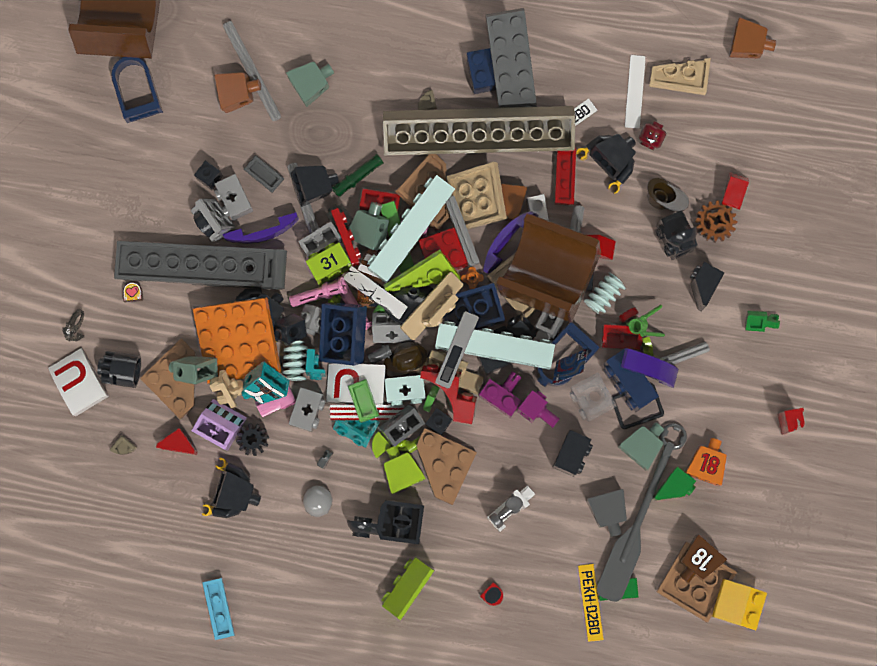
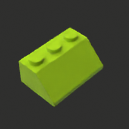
[381,557,435,620]

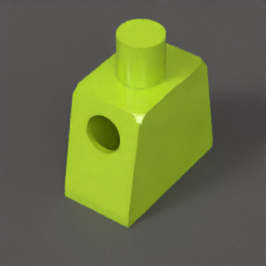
[384,445,426,495]

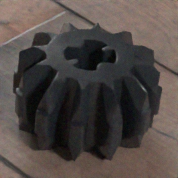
[236,423,269,456]

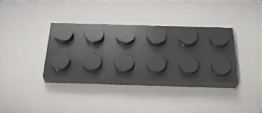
[485,8,537,108]

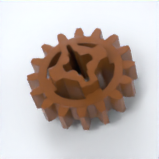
[695,200,738,243]

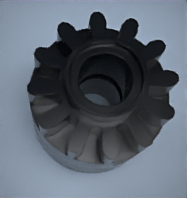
[97,351,141,388]

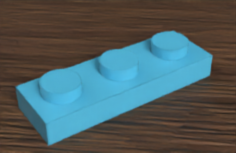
[203,578,235,640]

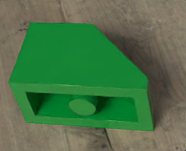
[652,467,696,501]

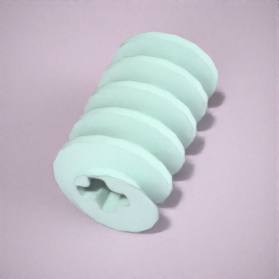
[584,272,626,314]
[282,341,308,381]

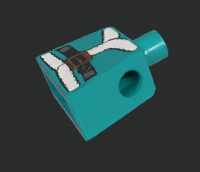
[241,362,290,404]

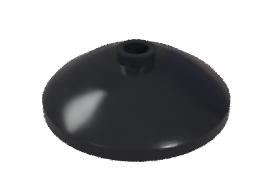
[384,285,433,324]

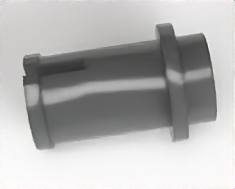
[367,344,393,365]

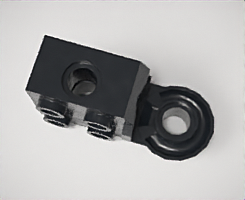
[655,210,698,260]
[347,500,424,545]

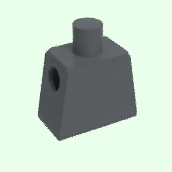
[586,489,627,537]

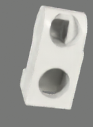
[526,194,549,221]

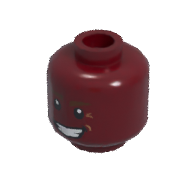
[638,121,667,151]

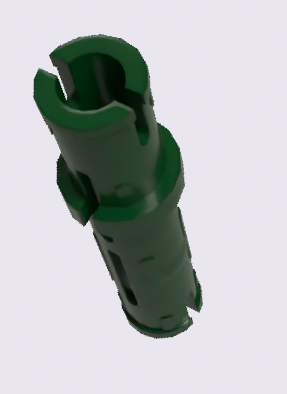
[332,154,384,197]

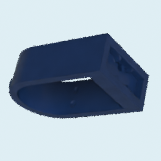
[111,57,163,123]
[537,323,600,387]

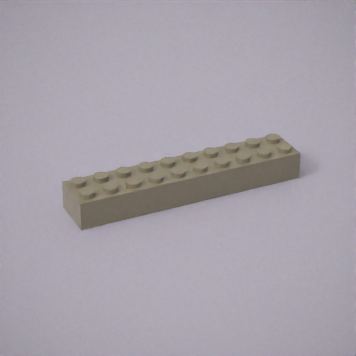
[383,106,575,155]

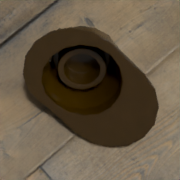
[647,178,689,212]
[383,342,427,378]

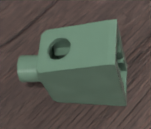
[286,62,334,107]
[348,202,389,250]
[169,356,218,384]
[618,422,664,471]

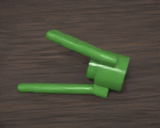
[627,305,665,337]

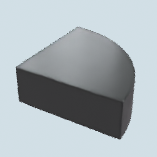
[317,450,333,469]

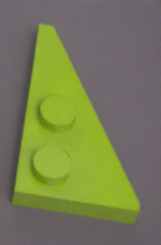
[384,250,461,291]

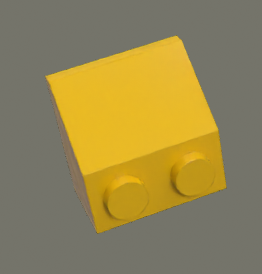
[712,579,767,631]

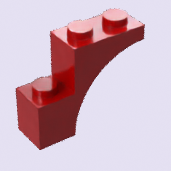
[420,364,477,424]

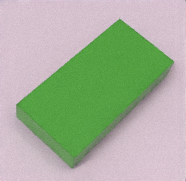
[348,379,379,423]

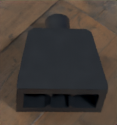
[290,166,339,207]

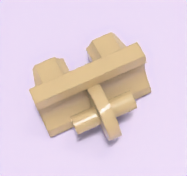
[210,370,244,408]

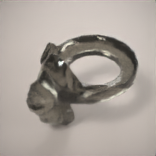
[62,309,85,342]

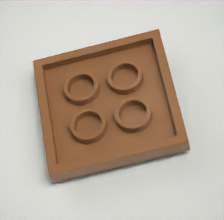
[656,542,737,623]

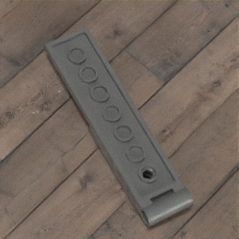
[114,241,287,290]

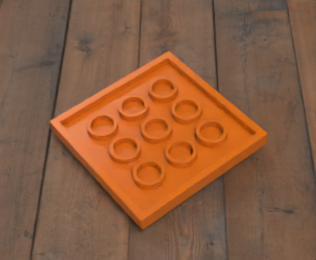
[193,297,282,384]

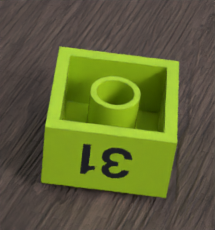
[306,243,352,287]

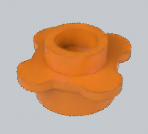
[461,267,484,289]

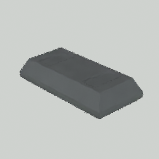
[243,155,284,193]

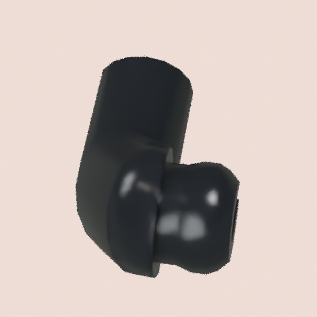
[235,289,262,302]

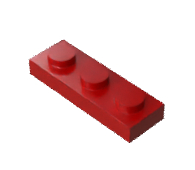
[555,148,576,205]
[331,208,361,267]

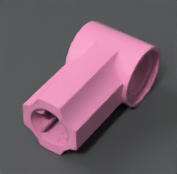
[255,387,296,417]

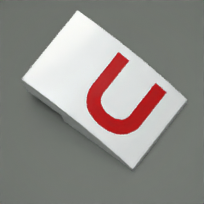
[48,348,109,416]
[326,364,386,405]

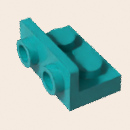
[306,349,326,380]
[333,404,380,448]

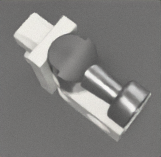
[487,486,535,532]

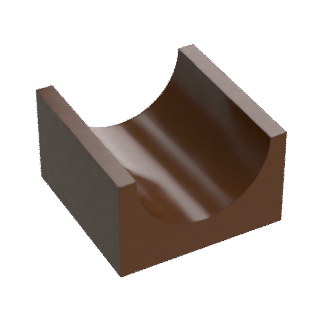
[68,0,160,59]
[496,213,601,323]

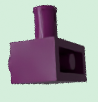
[479,371,522,418]
[517,390,560,428]

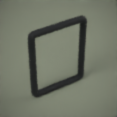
[611,383,664,429]

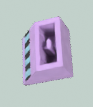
[191,399,247,451]

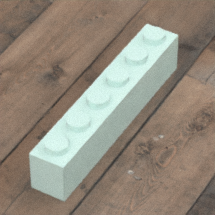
[367,175,455,283]
[435,321,555,370]

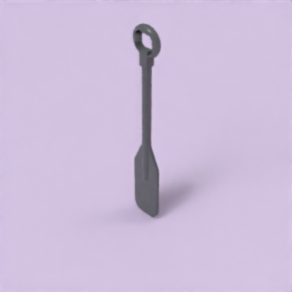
[597,423,687,602]

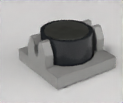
[191,199,236,242]

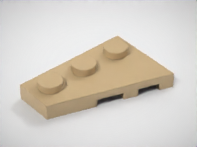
[649,58,711,95]

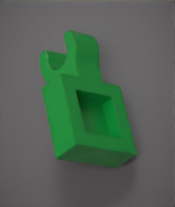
[745,311,780,332]

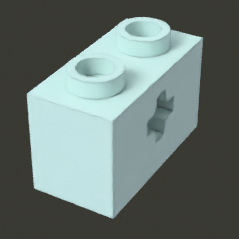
[385,375,426,406]

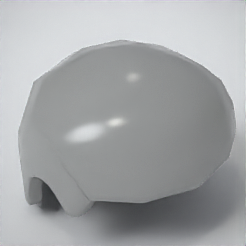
[303,485,333,517]

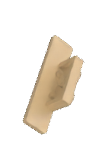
[400,272,463,340]
[412,350,484,395]

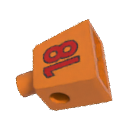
[685,438,727,486]

